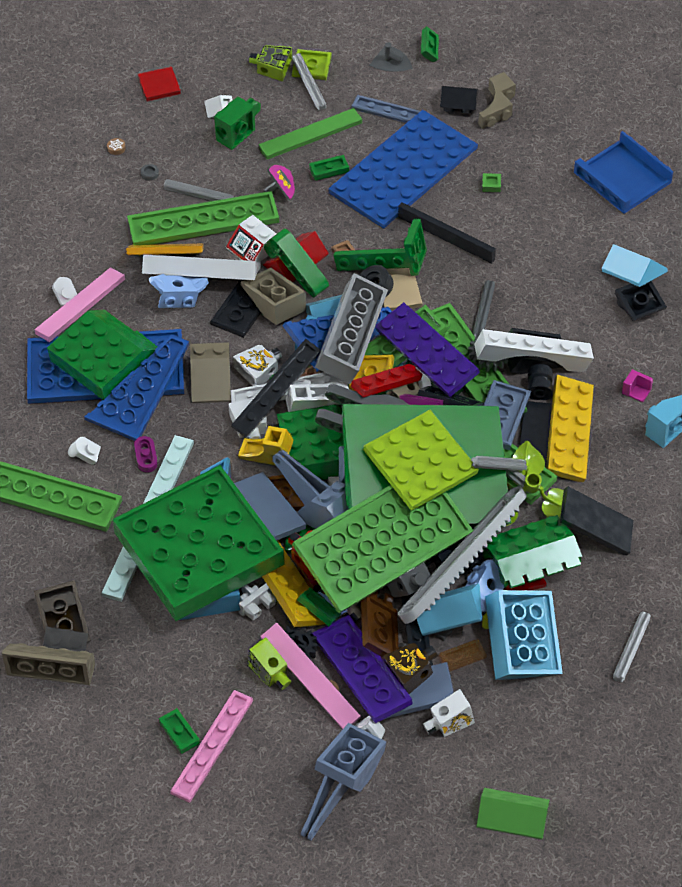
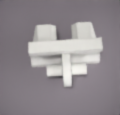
[239,584,276,621]

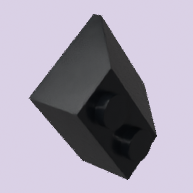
[440,86,479,114]

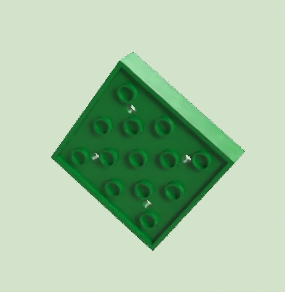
[112,465,285,621]

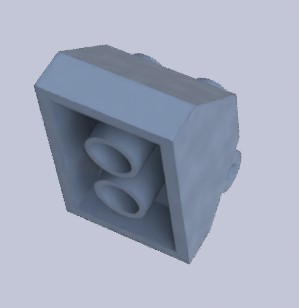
[273,450,349,528]
[301,723,386,840]

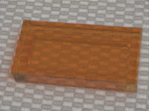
[439,639,487,672]

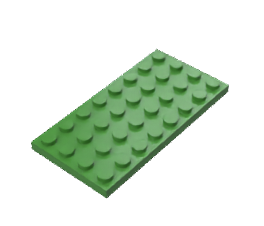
[292,485,473,614]

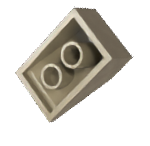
[241,268,306,325]
[190,343,231,403]

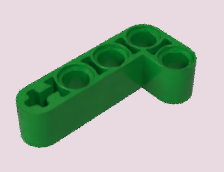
[264,228,329,298]

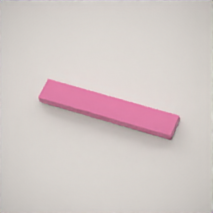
[35,267,125,342]
[261,623,361,729]
[170,690,253,803]

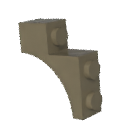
[478,72,516,129]

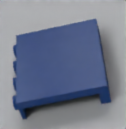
[574,131,673,214]

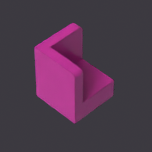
[622,369,653,402]

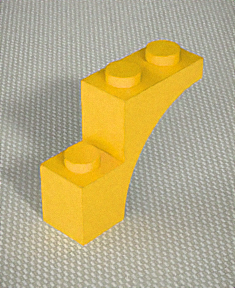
[238,426,294,465]

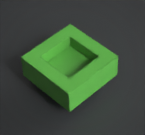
[482,173,501,192]

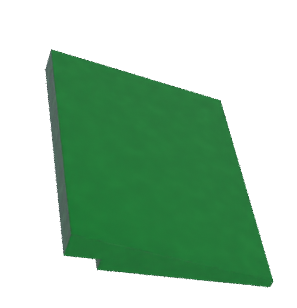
[342,404,511,526]

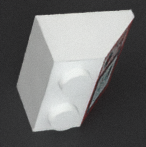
[226,215,276,262]

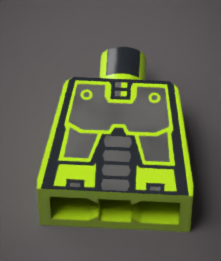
[249,45,292,81]
[247,637,291,690]

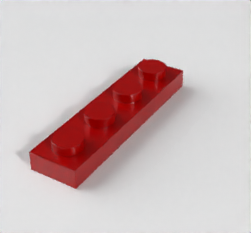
[351,364,423,397]

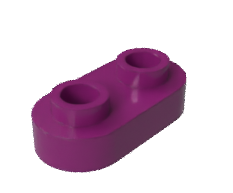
[134,436,158,472]

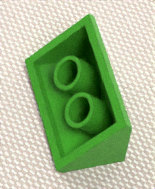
[477,788,550,840]

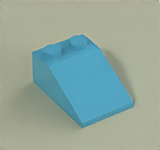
[645,395,682,448]

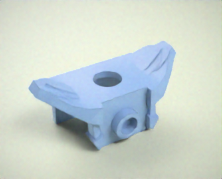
[149,274,209,308]
[464,559,504,612]

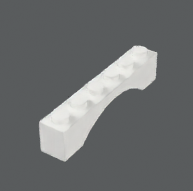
[474,329,594,372]

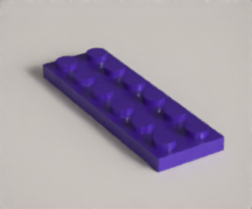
[375,302,480,397]
[312,615,413,723]

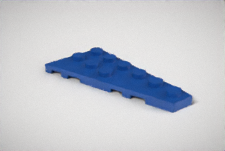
[282,307,392,372]
[84,334,189,441]

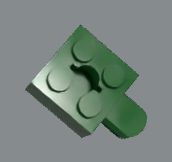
[214,96,261,150]

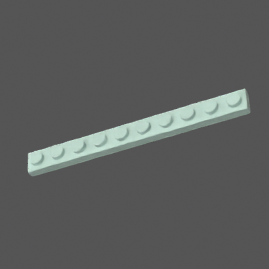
[102,435,194,602]

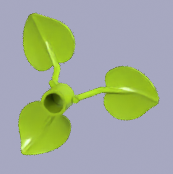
[506,441,564,526]

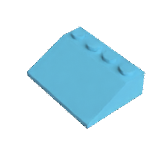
[485,590,563,680]

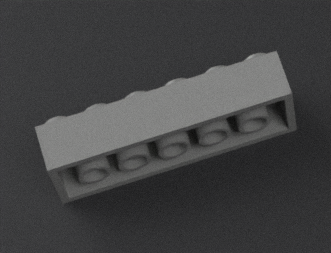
[315,273,388,384]

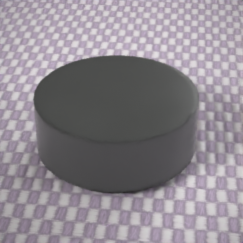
[141,164,159,181]

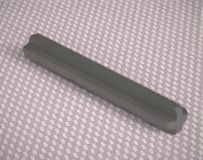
[472,280,495,337]

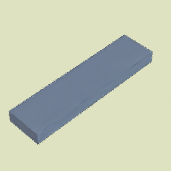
[351,95,420,123]

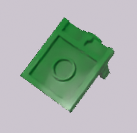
[333,219,427,276]

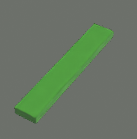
[259,108,362,160]

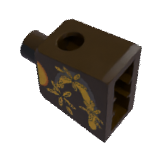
[383,643,438,694]

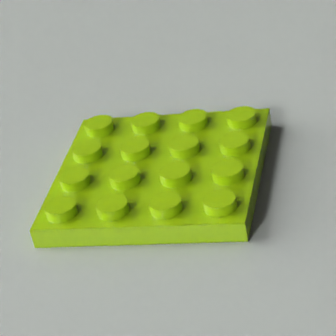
[363,410,479,511]

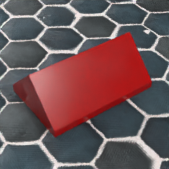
[263,231,329,282]

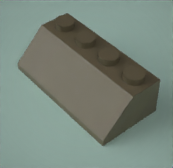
[2,643,95,685]

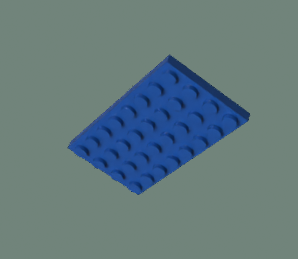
[328,110,478,229]
[27,329,184,404]

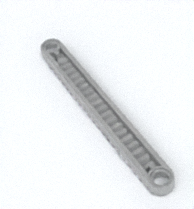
[398,486,527,624]

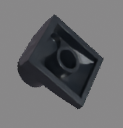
[614,281,667,321]

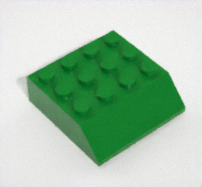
[47,310,157,400]
[277,404,344,480]

